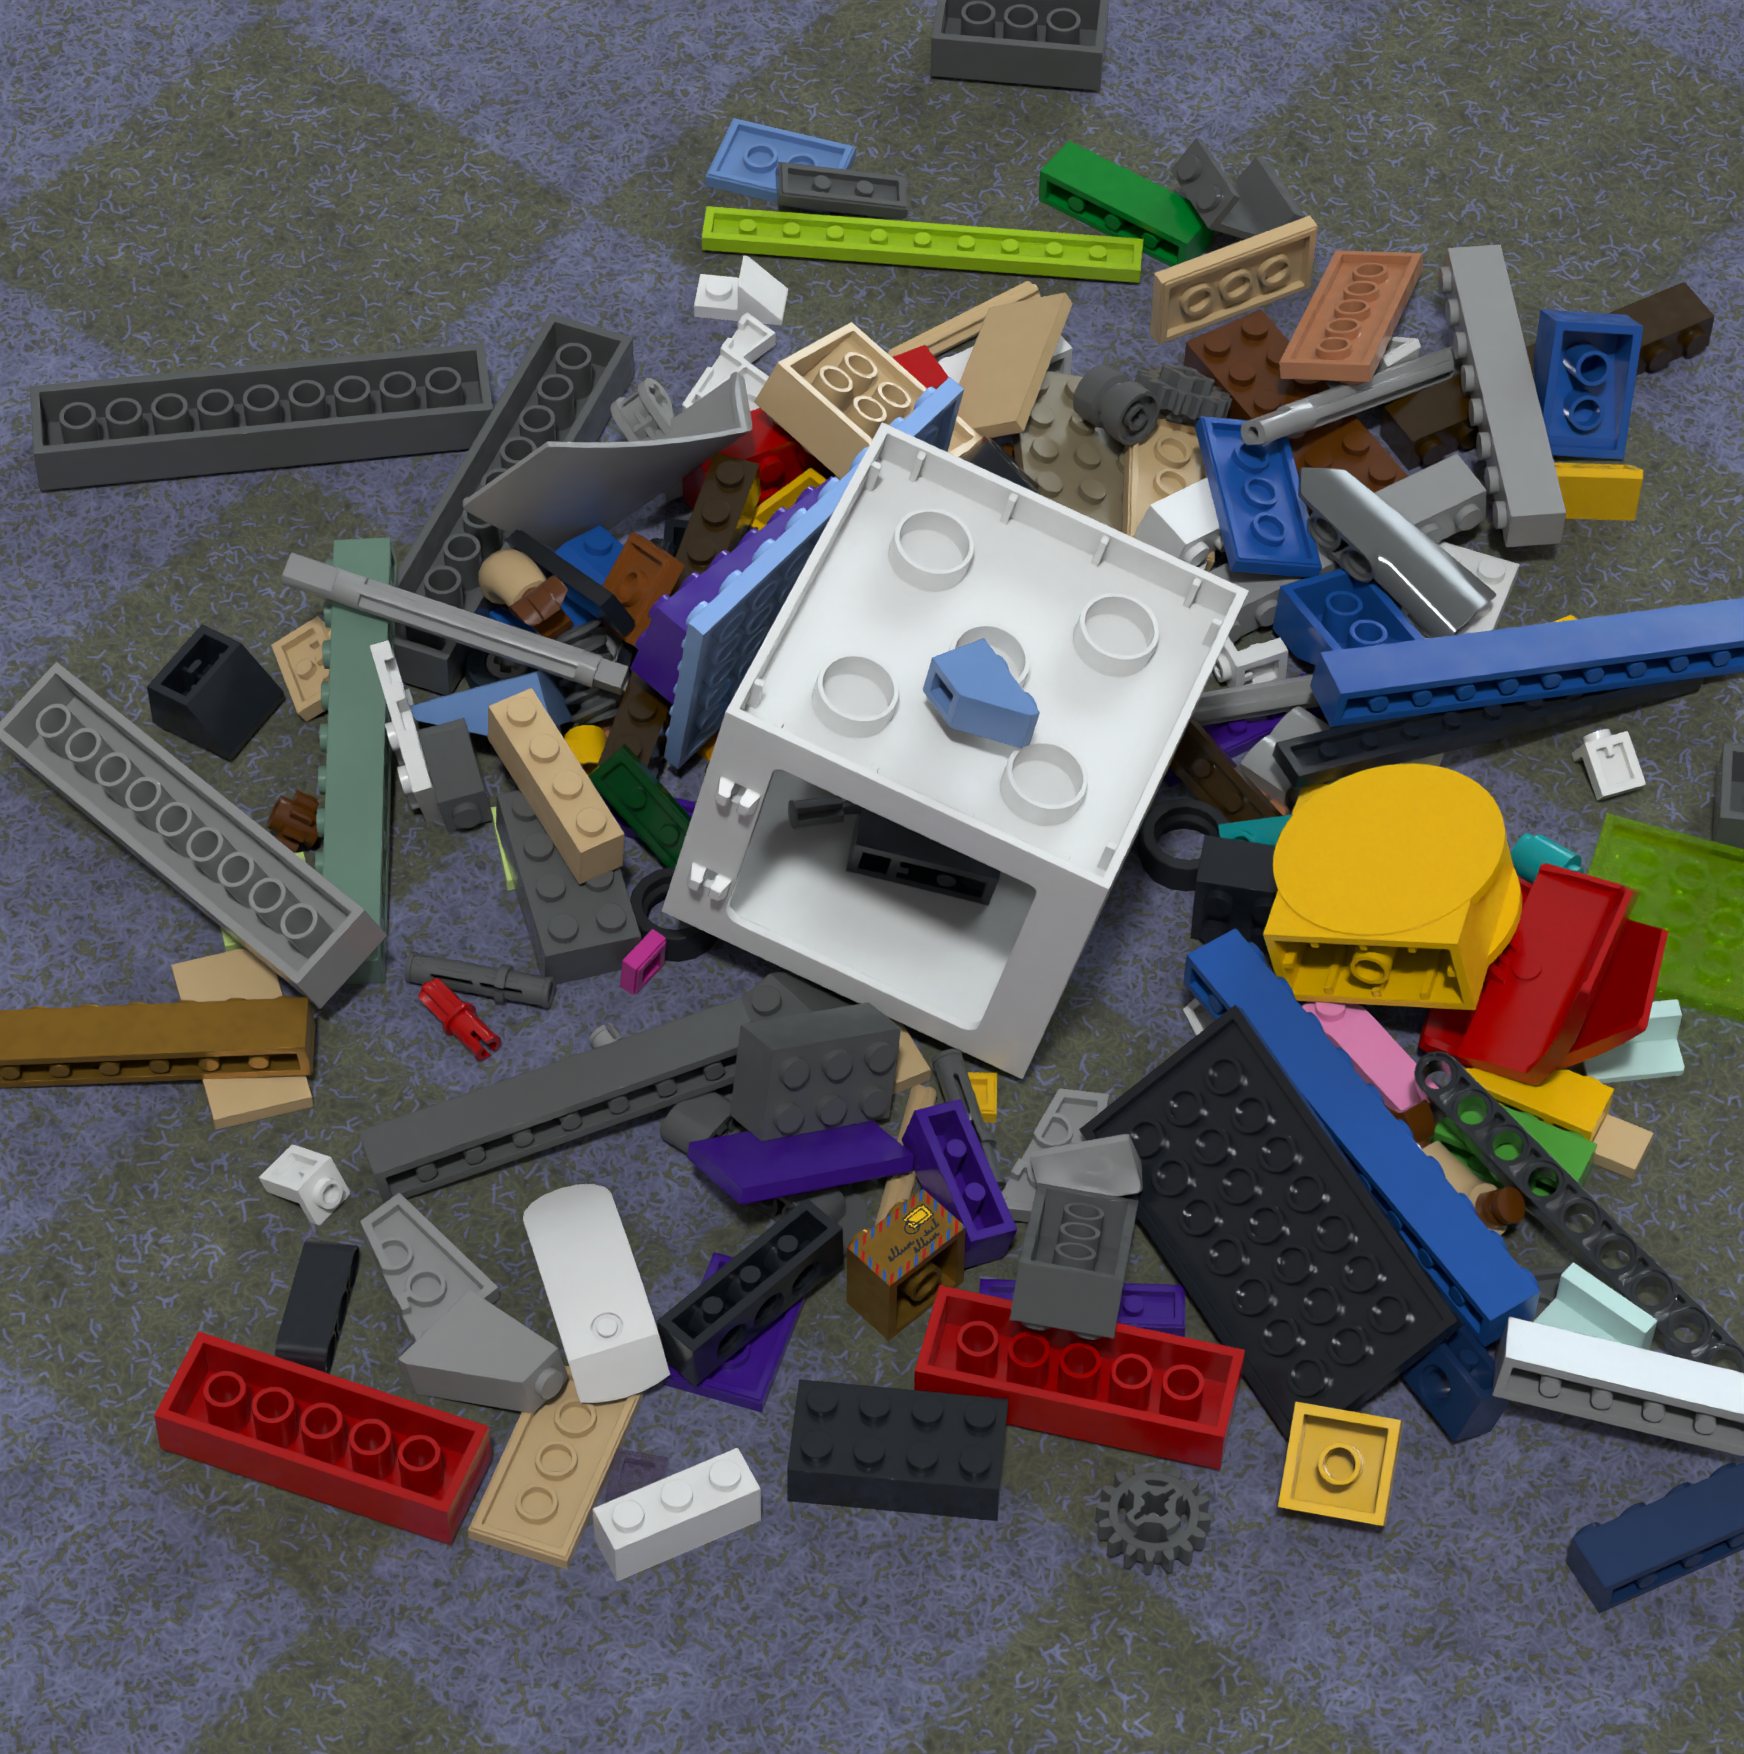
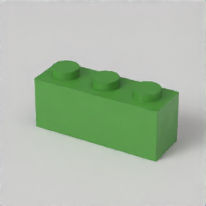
[1431,1104,1597,1196]

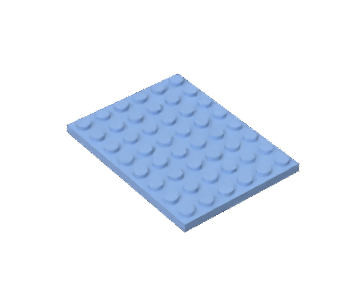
[664,377,964,769]

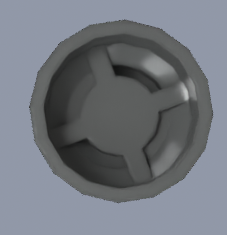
[1073,364,1160,445]

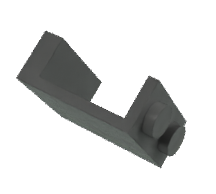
[1170,138,1305,239]

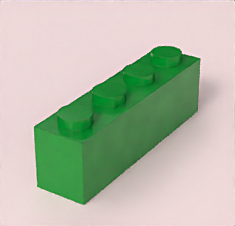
[1038,141,1214,267]

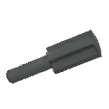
[788,796,861,829]

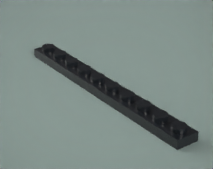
[1272,677,1704,789]

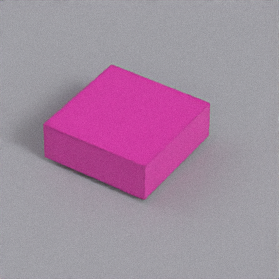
[620,929,666,995]

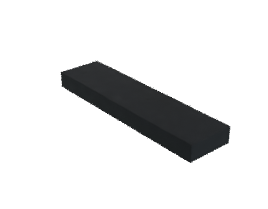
[505,529,635,636]

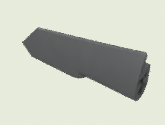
[1298,467,1496,638]
[660,1083,867,1258]

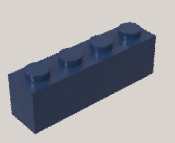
[1566,1462,1744,1614]

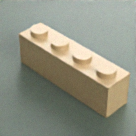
[488,688,624,884]

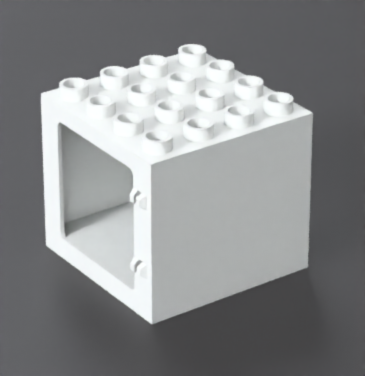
[662,422,1249,1079]

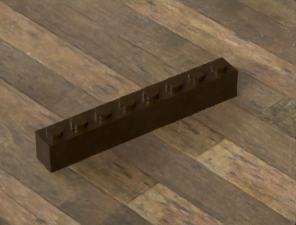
[1380,282,1715,471]
[597,453,761,794]

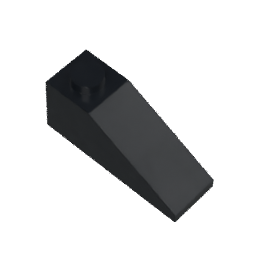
[846,807,1001,905]

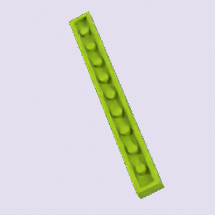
[702,206,1143,283]

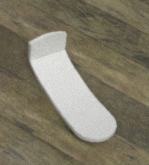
[523,1184,670,1403]

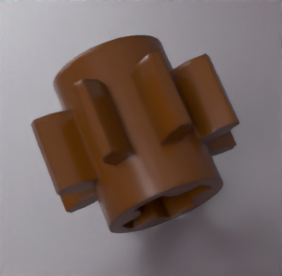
[266,790,319,853]

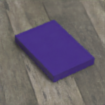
[663,1252,809,1413]

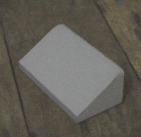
[1030,1134,1143,1197]

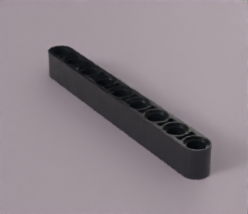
[1414,1051,1744,1373]

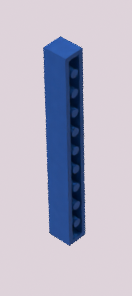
[1310,598,1744,727]
[1183,928,1541,1347]

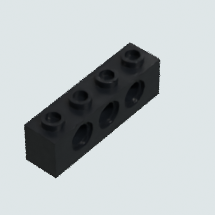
[657,1198,844,1386]

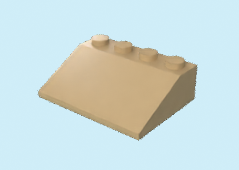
[754,322,982,480]

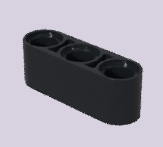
[275,1238,360,1374]

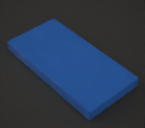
[1195,416,1322,578]

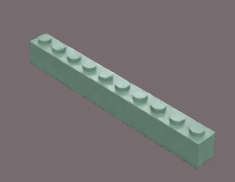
[315,537,397,984]

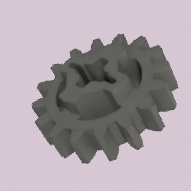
[1135,364,1232,424]
[1095,1462,1211,1574]

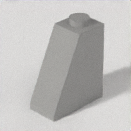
[398,1290,568,1413]

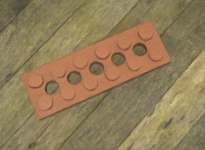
[1279,250,1423,386]

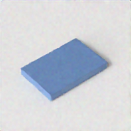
[705,118,856,215]

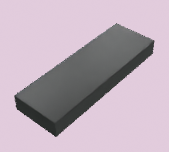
[775,162,908,219]

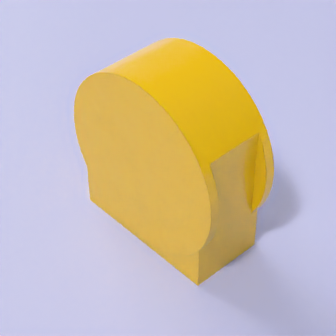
[1263,763,1522,1010]

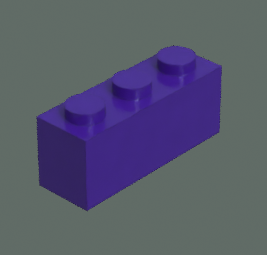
[901,1099,1018,1268]

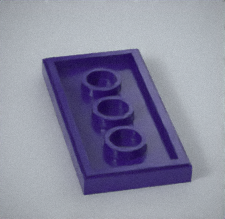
[687,1121,915,1205]

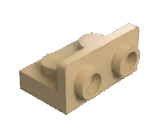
[271,616,331,722]

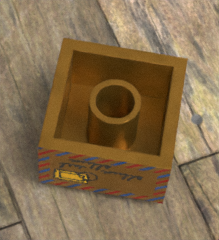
[846,1189,966,1341]

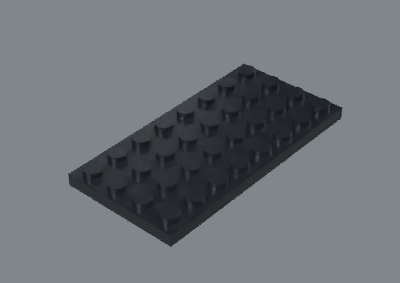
[1079,1004,1464,1441]

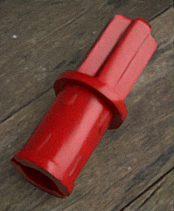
[418,978,502,1062]

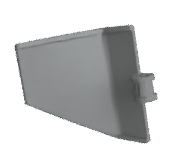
[462,372,752,549]

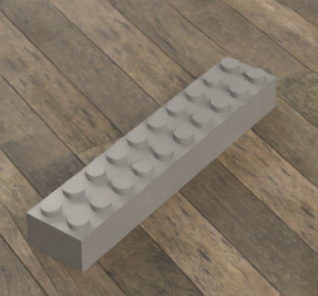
[0,662,387,1009]

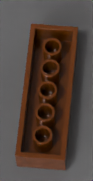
[1184,309,1408,516]

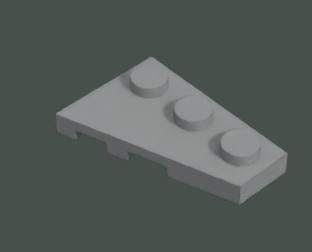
[1002,1088,1109,1222]
[360,1193,499,1343]

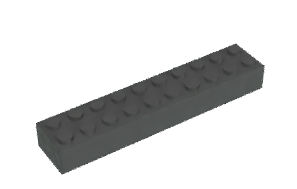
[394,313,634,695]
[30,343,493,491]

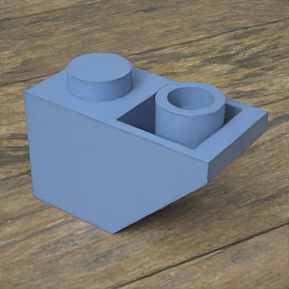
[923,638,1040,748]

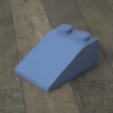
[410,670,572,736]

